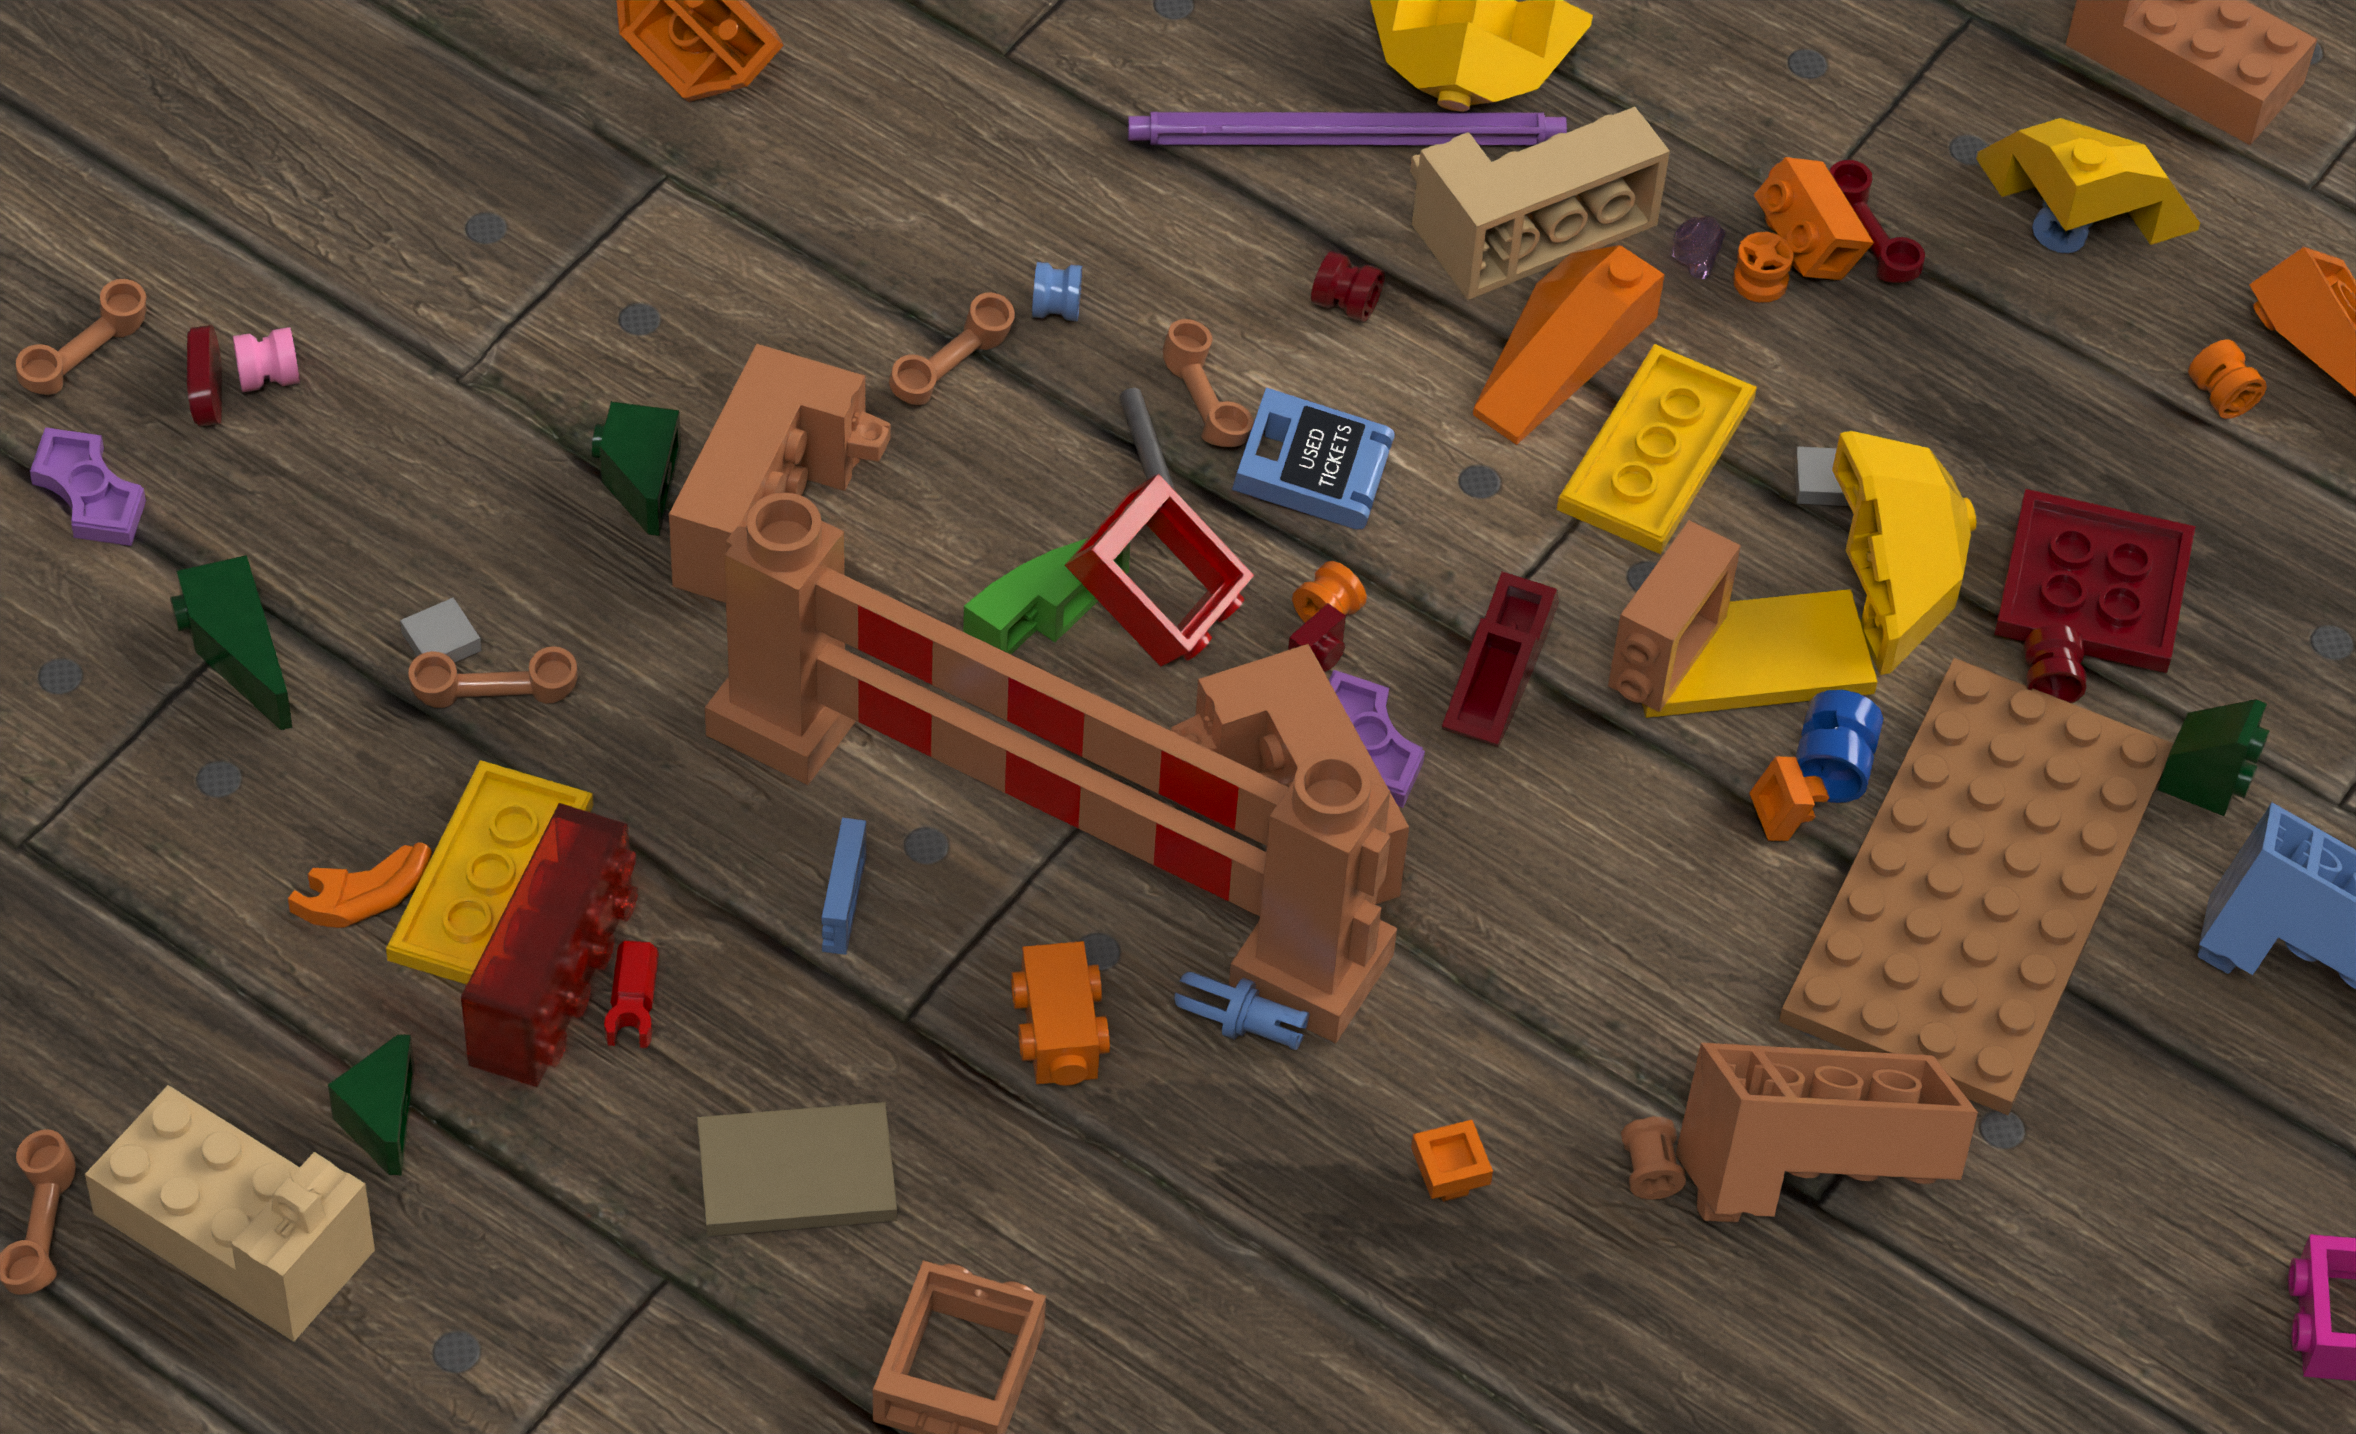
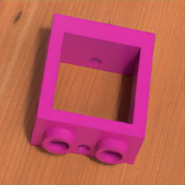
[2288,1234,2356,1381]

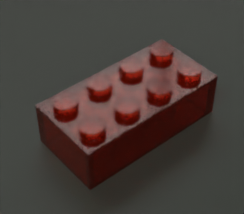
[461,803,638,1088]

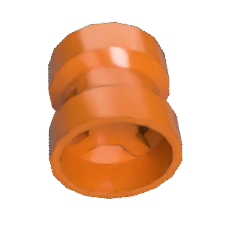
[2188,339,2267,419]

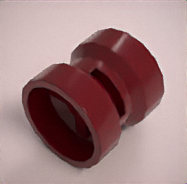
[1311,251,1385,323]
[2024,625,2087,703]

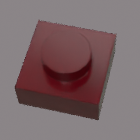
[1288,603,1346,672]

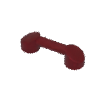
[1829,160,1925,283]

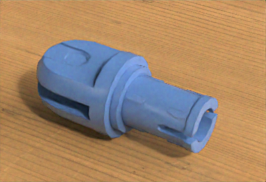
[1174,971,1310,1051]

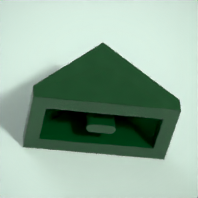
[328,1034,415,1176]

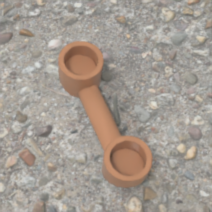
[16,279,146,395]
[889,292,1015,405]
[1163,319,1254,447]
[408,647,578,708]
[0,1130,76,1295]

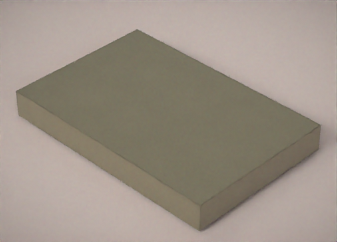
[697,1102,897,1236]

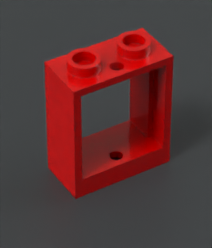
[1065,474,1254,667]

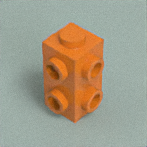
[1754,157,1874,280]
[1011,941,1110,1086]

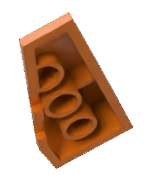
[1473,245,1665,445]
[2249,247,2356,397]

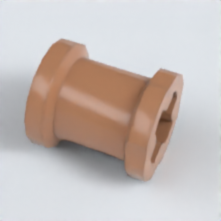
[1621,1116,1686,1200]

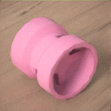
[233,327,300,393]

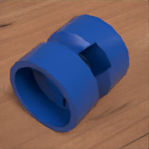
[1795,690,1884,803]

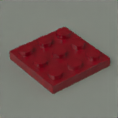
[1994,489,2196,673]

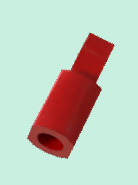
[604,941,659,1048]

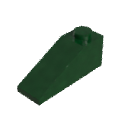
[170,555,293,730]

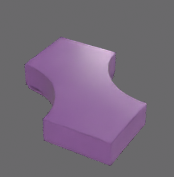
[30,428,146,546]
[1329,670,1425,808]

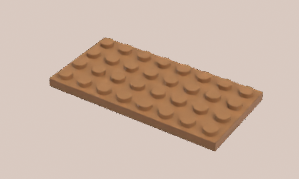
[1779,658,2174,1116]

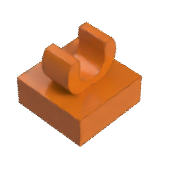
[1749,756,1830,841]
[1411,1120,1493,1202]

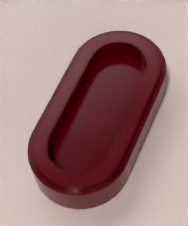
[187,325,222,427]

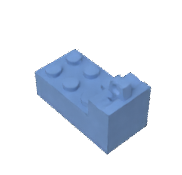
[2198,802,2356,989]

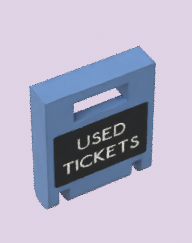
[1232,387,1395,529]

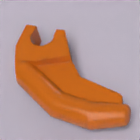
[288,842,432,928]

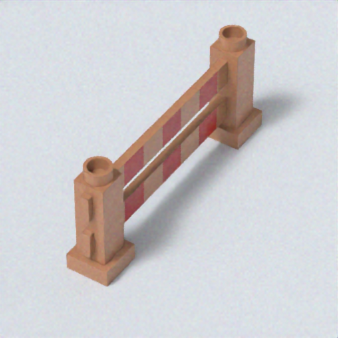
[705,493,1397,1043]

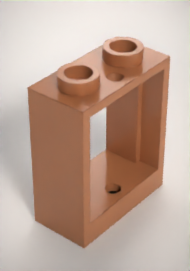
[1608,520,1741,712]
[873,1261,1046,1434]

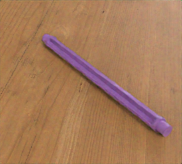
[1128,112,1567,145]

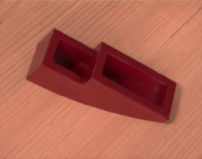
[1442,571,1559,747]

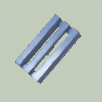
[822,818,866,955]

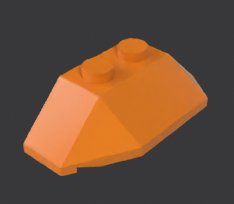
[616,0,784,102]

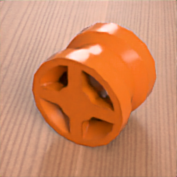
[1733,232,1794,303]
[1292,561,1367,623]

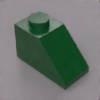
[592,401,681,536]

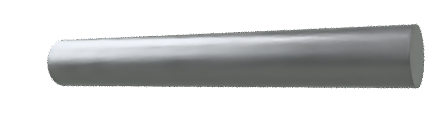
[1119,388,1175,490]

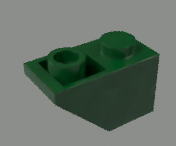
[2157,699,2270,816]

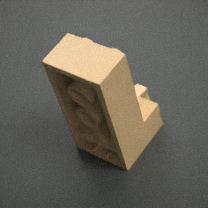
[1410,107,1670,300]
[85,1085,375,1342]

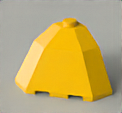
[1370,0,1593,112]
[1976,118,2200,245]
[1832,431,1977,675]

